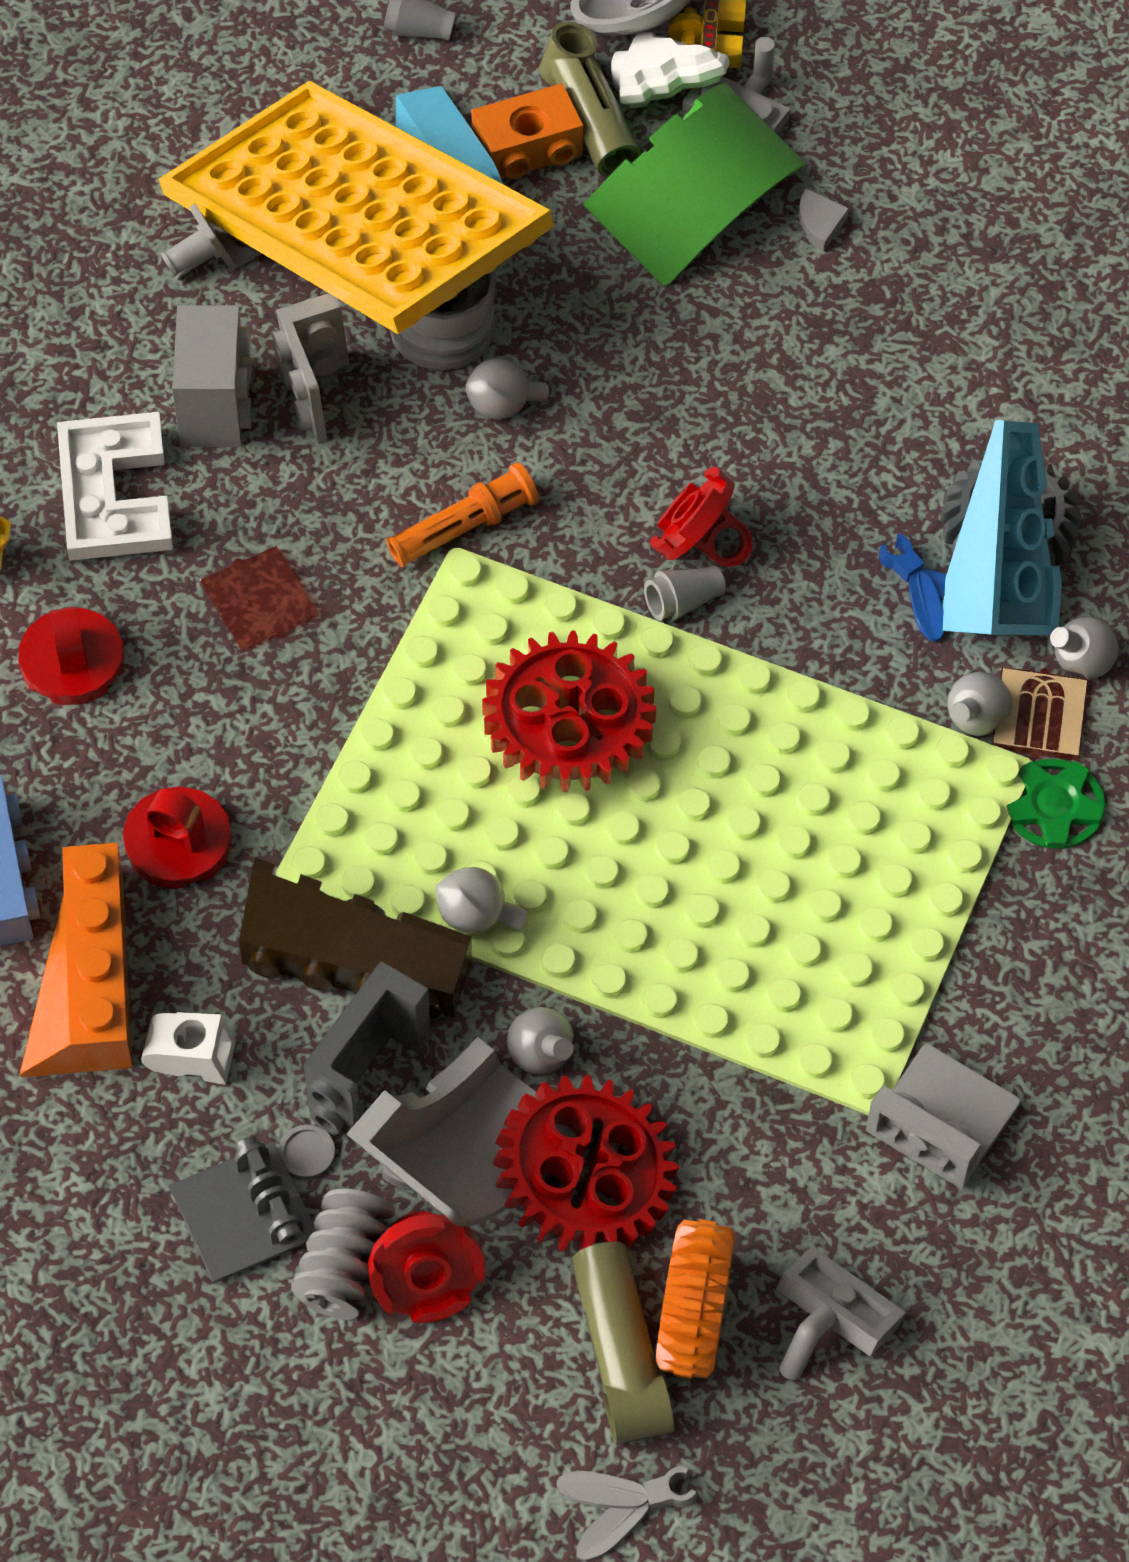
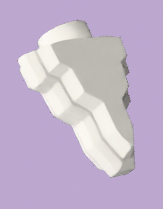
[611,32,730,108]

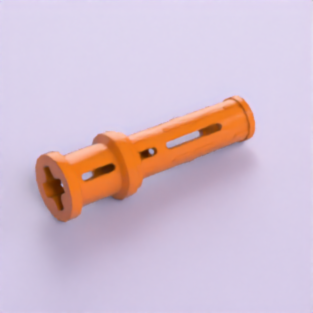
[386,462,539,568]

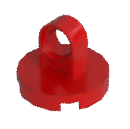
[650,466,753,567]
[18,606,124,705]
[123,786,232,889]
[367,1211,486,1323]

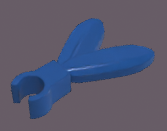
[879,534,946,642]

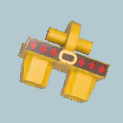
[668,0,746,68]

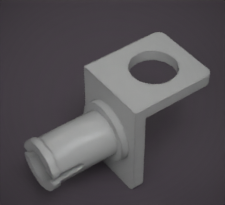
[160,204,262,280]

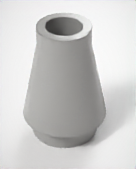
[383,0,456,41]
[644,565,726,622]

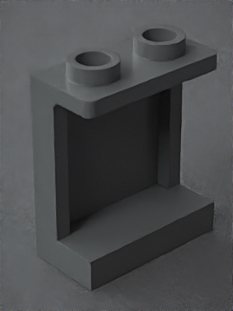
[303,961,431,1135]

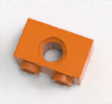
[471,83,583,179]

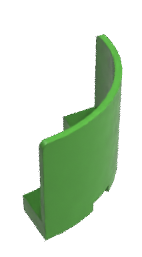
[583,82,805,285]

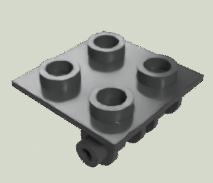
[169,1136,316,1284]

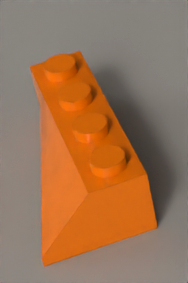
[20,843,133,1078]

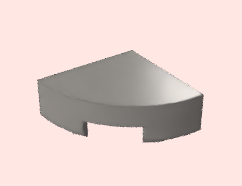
[799,188,848,252]

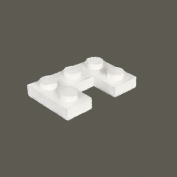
[57,412,173,561]

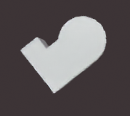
[141,1012,236,1085]

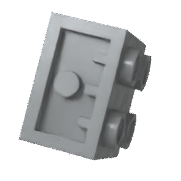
[272,293,349,444]
[866,1044,1020,1189]

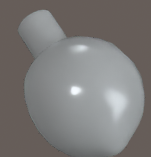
[466,358,549,420]
[1050,616,1119,680]
[947,671,1012,736]
[436,867,527,934]
[507,1007,574,1075]

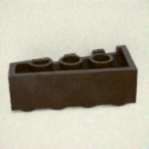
[239,858,472,1018]

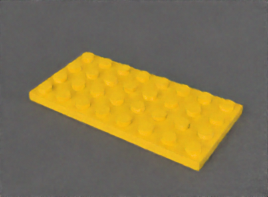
[158,81,554,334]

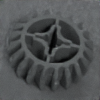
[940,459,1081,566]

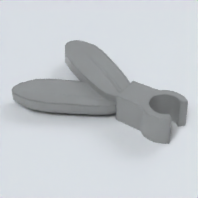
[557,1466,697,1561]

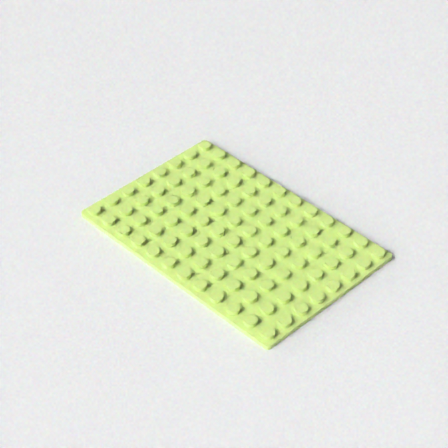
[276,548,1031,1115]

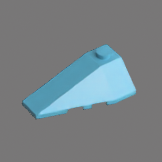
[395,86,504,185]
[943,420,1062,635]

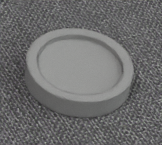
[278,1125,335,1180]

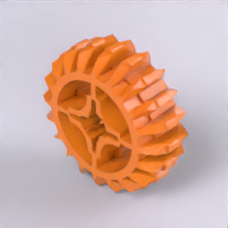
[656,1219,735,1379]

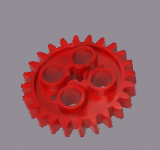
[482,630,656,792]
[493,1075,679,1252]

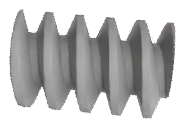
[291,1189,395,1320]

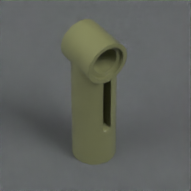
[539,22,642,177]
[571,1242,674,1445]

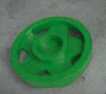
[1006,759,1105,849]

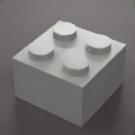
[172,305,254,447]

